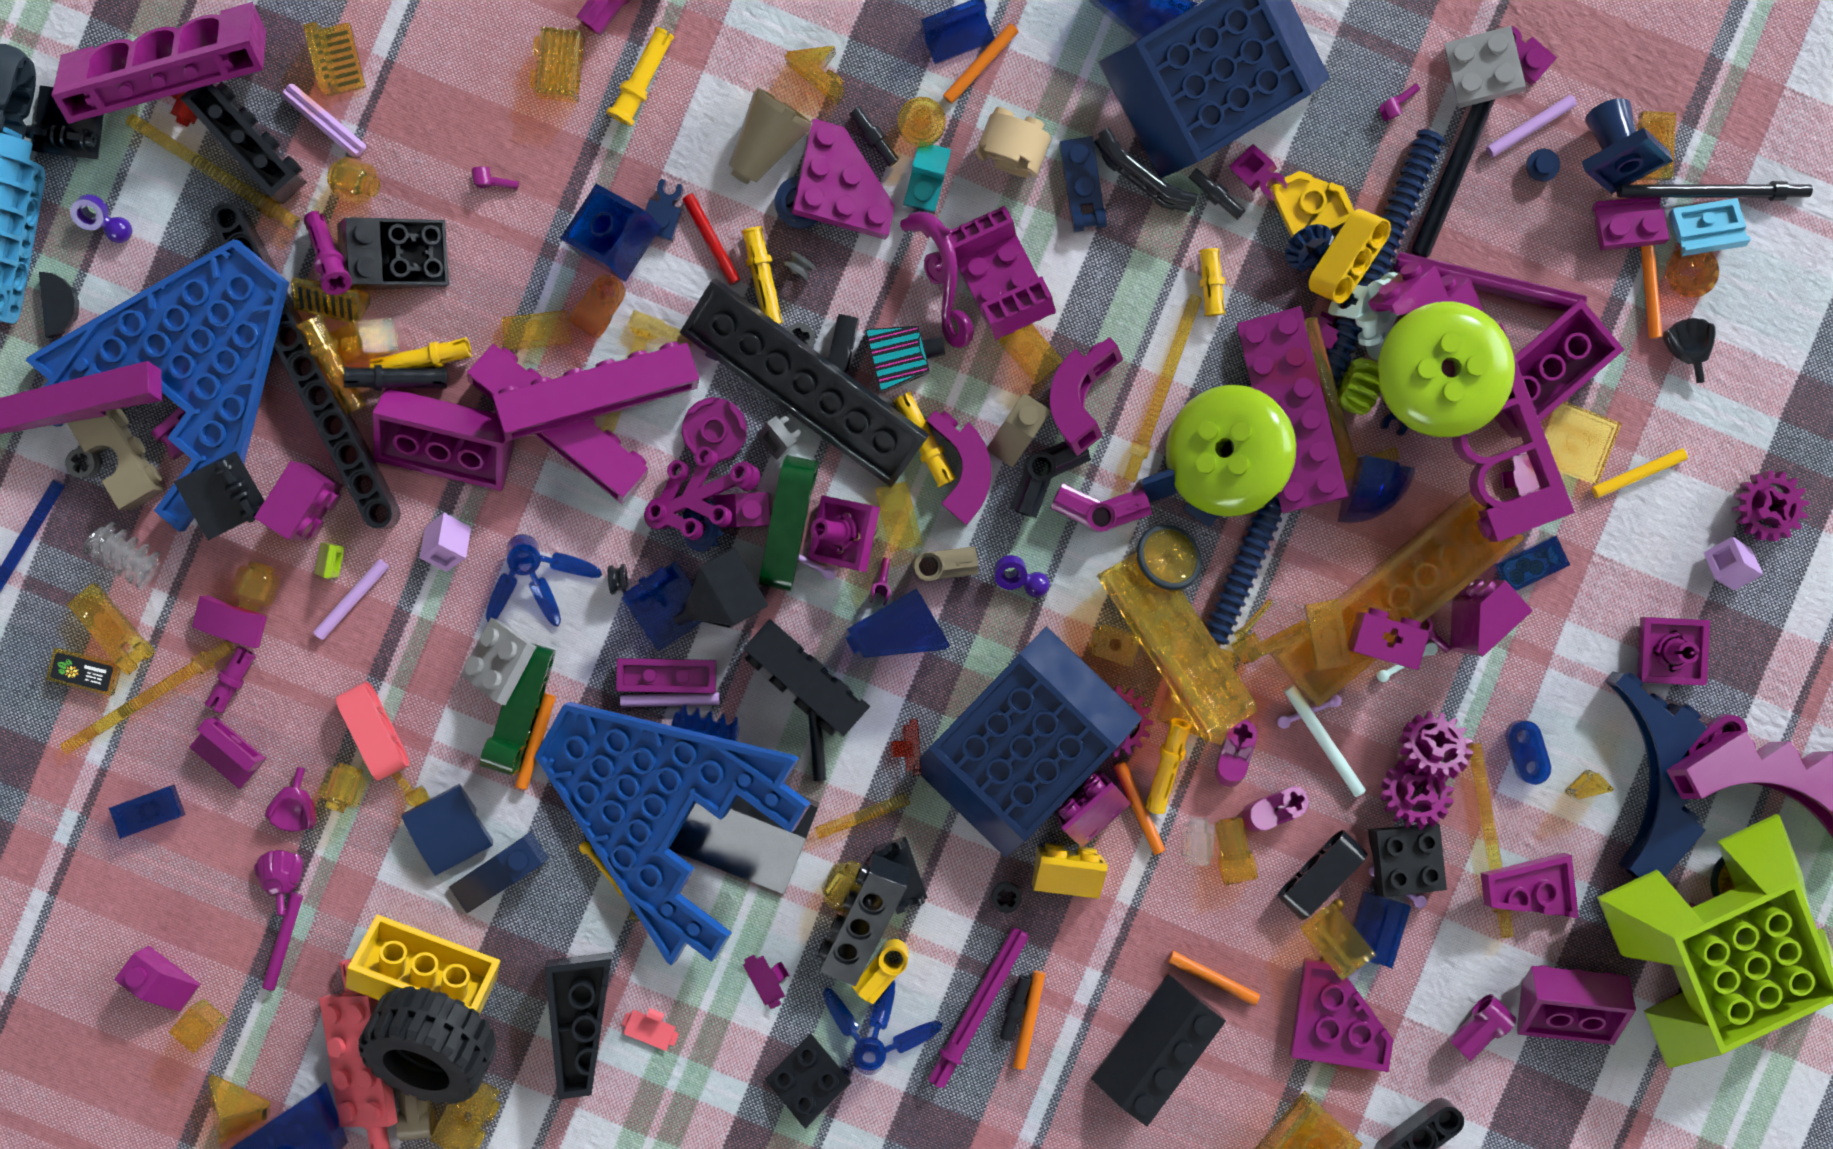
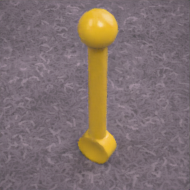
[579,841,624,897]

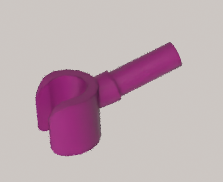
[1379,84,1420,121]
[472,166,519,189]
[869,557,891,606]
[1420,616,1451,653]

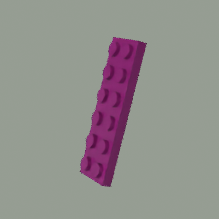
[1236,306,1349,514]

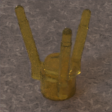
[1230,599,1307,665]

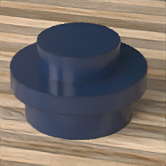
[1526,148,1560,182]

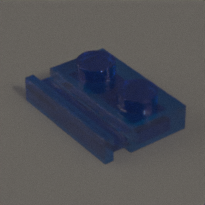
[1344,891,1411,969]

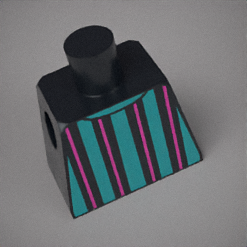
[865,326,946,394]

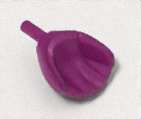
[265,767,317,832]
[254,850,303,916]

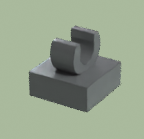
[756,416,801,460]

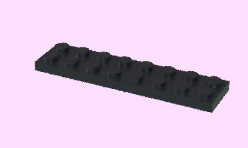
[679,278,930,488]

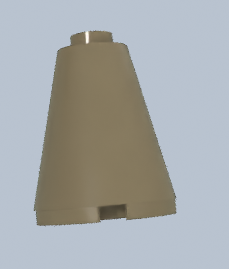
[729,87,813,184]

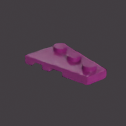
[1480,853,1579,918]

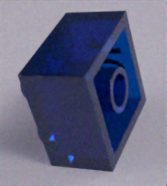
[560,183,661,282]

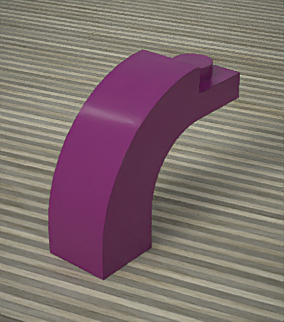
[1050,337,1123,456]
[926,410,991,526]

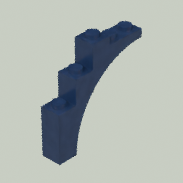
[1605,671,1708,879]

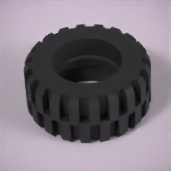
[358,986,497,1104]

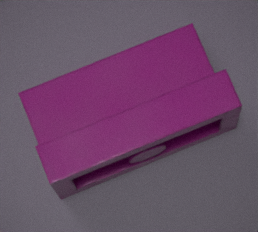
[189,717,266,789]

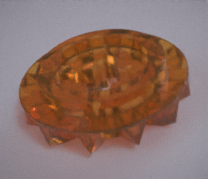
[1664,248,1719,298]

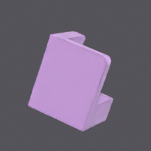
[419,513,471,572]
[1704,536,1763,590]

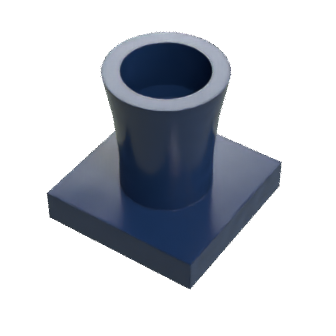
[1581,98,1673,194]

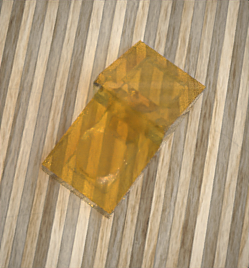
[784,46,845,105]

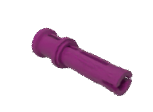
[304,211,352,295]

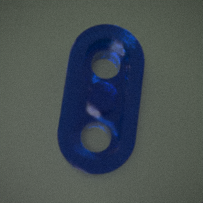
[1505,720,1551,785]

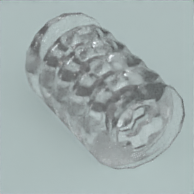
[82,522,161,590]

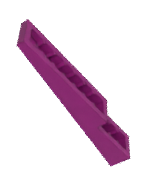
[0,361,162,434]

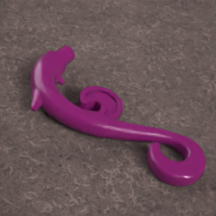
[900,212,974,348]

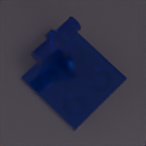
[622,561,702,652]

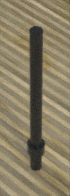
[1616,181,1813,201]

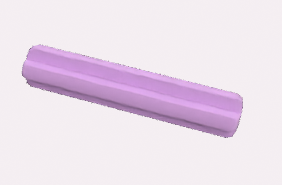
[282,84,366,158]

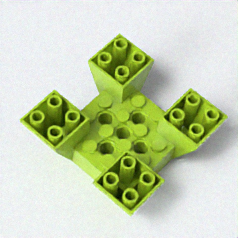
[1597,814,1833,1069]

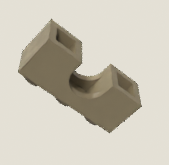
[68,408,165,510]

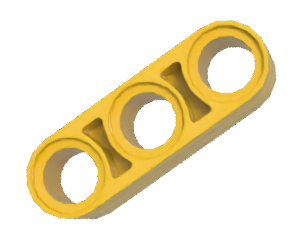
[1309,209,1391,304]

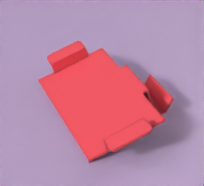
[622,1008,679,1051]

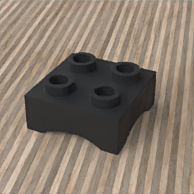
[1368,823,1447,897]

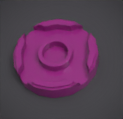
[681,397,748,463]

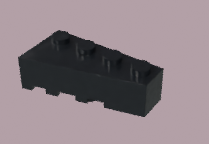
[743,619,870,737]
[544,952,612,1100]

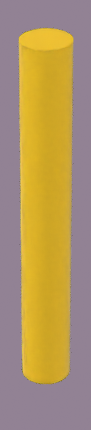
[1591,448,1688,499]

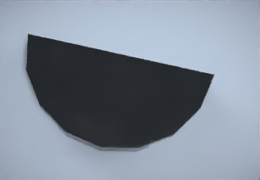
[39,272,80,338]

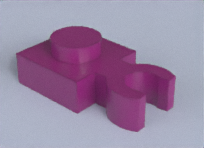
[1511,26,1557,86]
[1229,144,1288,201]

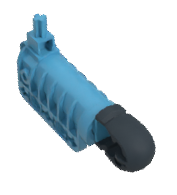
[0,44,45,324]

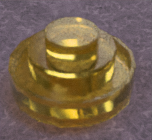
[898,96,946,147]

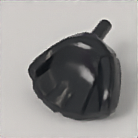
[1662,318,1716,383]

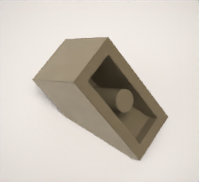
[987,393,1051,468]

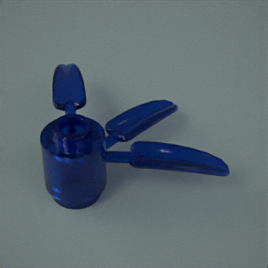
[486,534,602,627]
[823,980,942,1075]

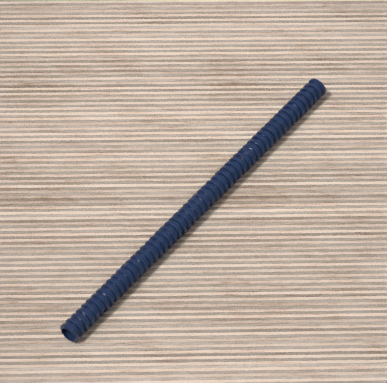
[1201,129,1445,645]

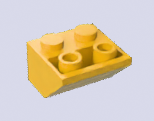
[1032,843,1108,899]

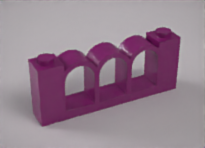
[52,2,266,124]
[1441,323,1575,542]

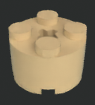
[975,107,1051,178]

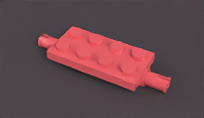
[319,958,398,1149]

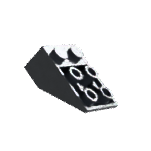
[337,217,449,290]

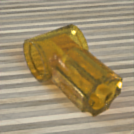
[1214,817,1258,886]

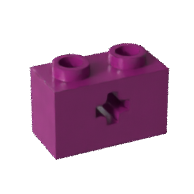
[1346,607,1430,670]

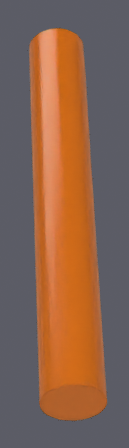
[942,23,1019,104]
[1641,245,1662,339]
[515,692,557,790]
[1113,761,1166,855]
[1167,950,1260,1006]
[1013,970,1046,1070]

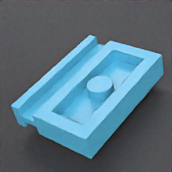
[1669,198,1751,256]

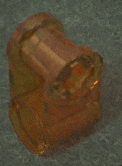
[569,275,626,340]

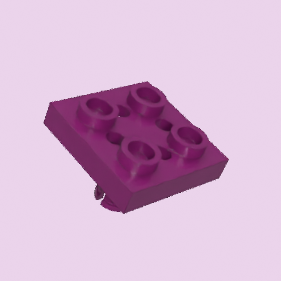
[808,495,880,572]
[1637,617,1710,686]

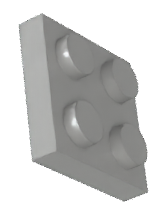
[1444,26,1526,108]
[460,618,536,705]

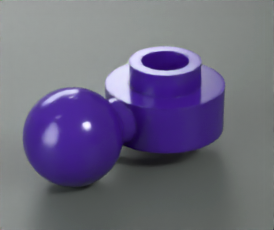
[70,194,133,243]
[994,555,1050,598]

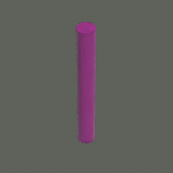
[262,893,303,991]

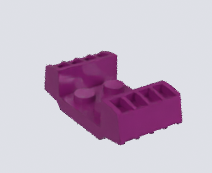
[950,205,1056,340]

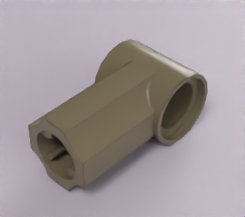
[912,546,978,581]
[396,1089,437,1141]

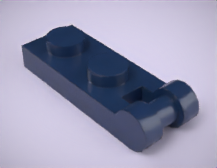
[1059,136,1107,233]

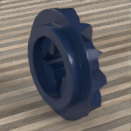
[775,176,819,229]
[1285,224,1335,272]
[683,500,723,552]

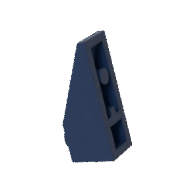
[449,831,549,913]

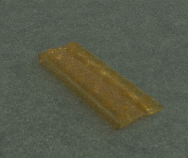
[1097,547,1257,743]

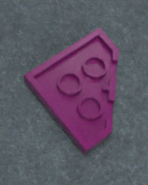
[791,118,895,240]
[1289,958,1394,1072]

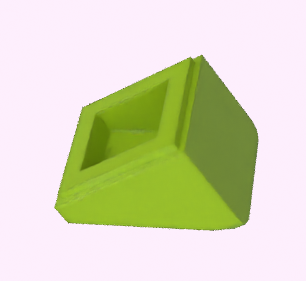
[315,542,345,579]

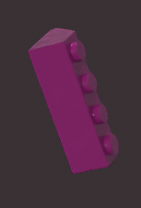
[1494,299,1625,438]
[373,388,515,491]

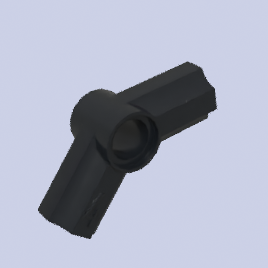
[1009,441,1091,519]

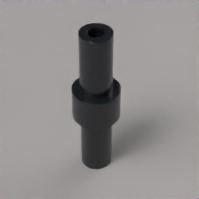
[849,106,899,167]
[1188,168,1246,220]
[999,975,1032,1041]

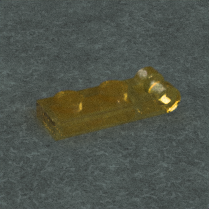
[67,583,156,675]

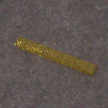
[815,792,911,839]

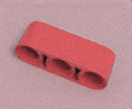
[336,681,409,781]

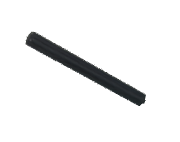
[1412,99,1495,258]

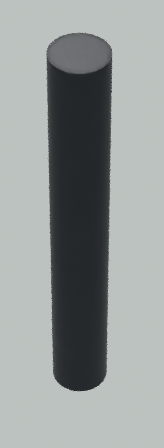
[808,711,827,781]

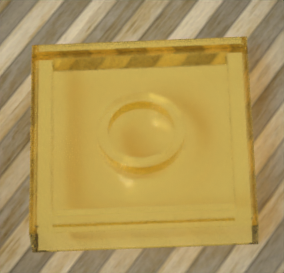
[1545,401,1622,485]

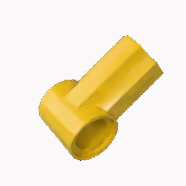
[851,939,909,1004]

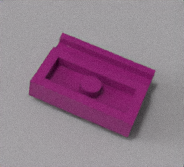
[1592,198,1670,251]

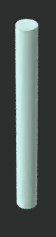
[1283,684,1366,797]

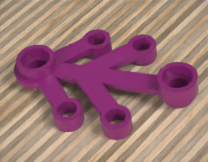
[644,447,760,540]

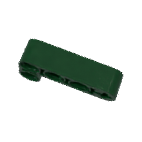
[759,455,819,592]
[479,643,556,776]

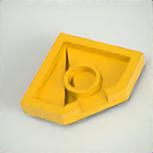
[1270,171,1354,238]

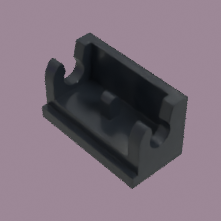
[875,836,928,914]

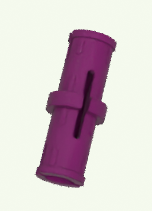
[204,646,257,713]

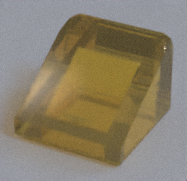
[1565,769,1614,800]

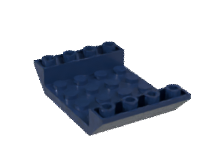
[1098,0,1330,179]
[911,625,1143,858]

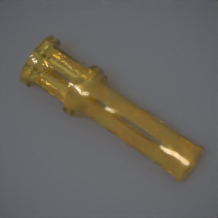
[296,313,366,414]

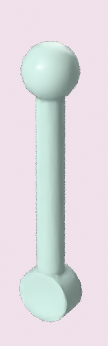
[1377,642,1438,683]

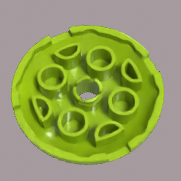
[1377,302,1515,437]
[1165,385,1297,517]

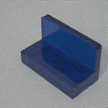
[920,0,995,64]

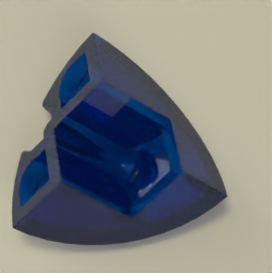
[1338,455,1416,523]

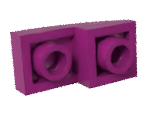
[192,595,267,648]

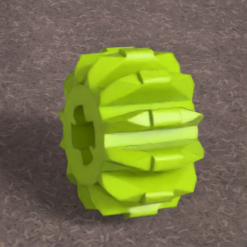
[1336,357,1381,416]

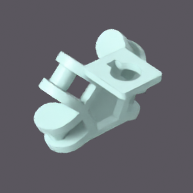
[1328,272,1398,360]

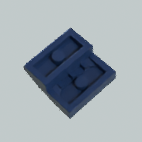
[401,784,493,876]

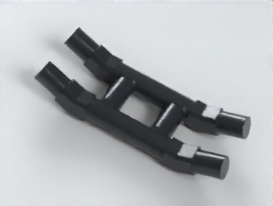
[1094,127,1198,212]

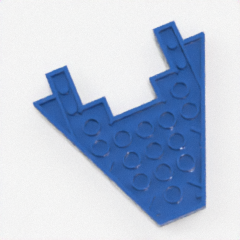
[25,239,289,532]
[535,702,811,965]

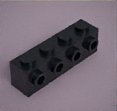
[180,82,307,204]

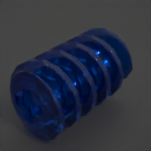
[671,704,740,742]

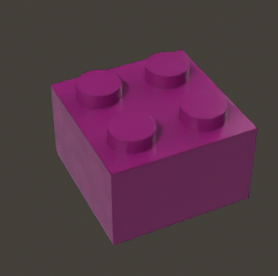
[254,461,343,540]

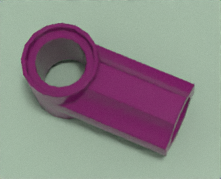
[1448,994,1517,1062]

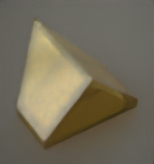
[208,1074,271,1145]

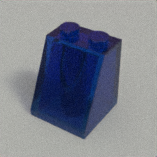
[845,587,950,658]

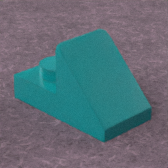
[903,141,952,214]

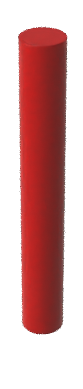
[682,193,741,286]

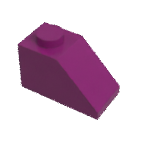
[707,492,772,528]
[114,945,201,1012]

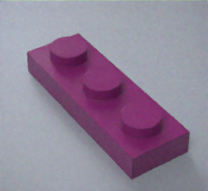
[616,658,717,693]

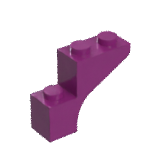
[1368,262,1483,315]

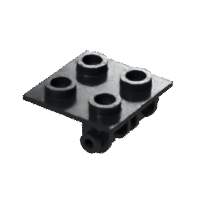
[25,85,104,160]
[174,451,265,540]
[765,1034,852,1129]

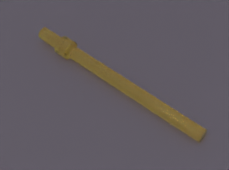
[126,113,300,229]
[1123,294,1202,483]
[60,640,234,754]
[1469,742,1514,938]

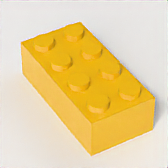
[346,914,501,1016]

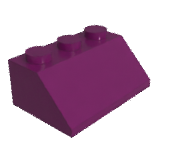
[1450,579,1533,657]
[1517,965,1636,1045]

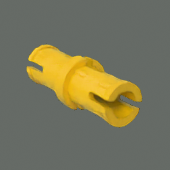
[1199,248,1226,317]

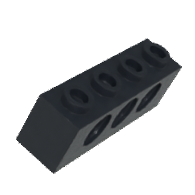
[817,854,910,986]

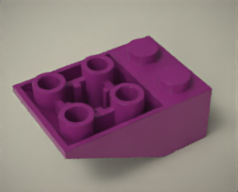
[1053,771,1131,848]

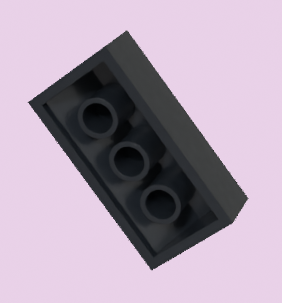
[1091,974,1226,1127]

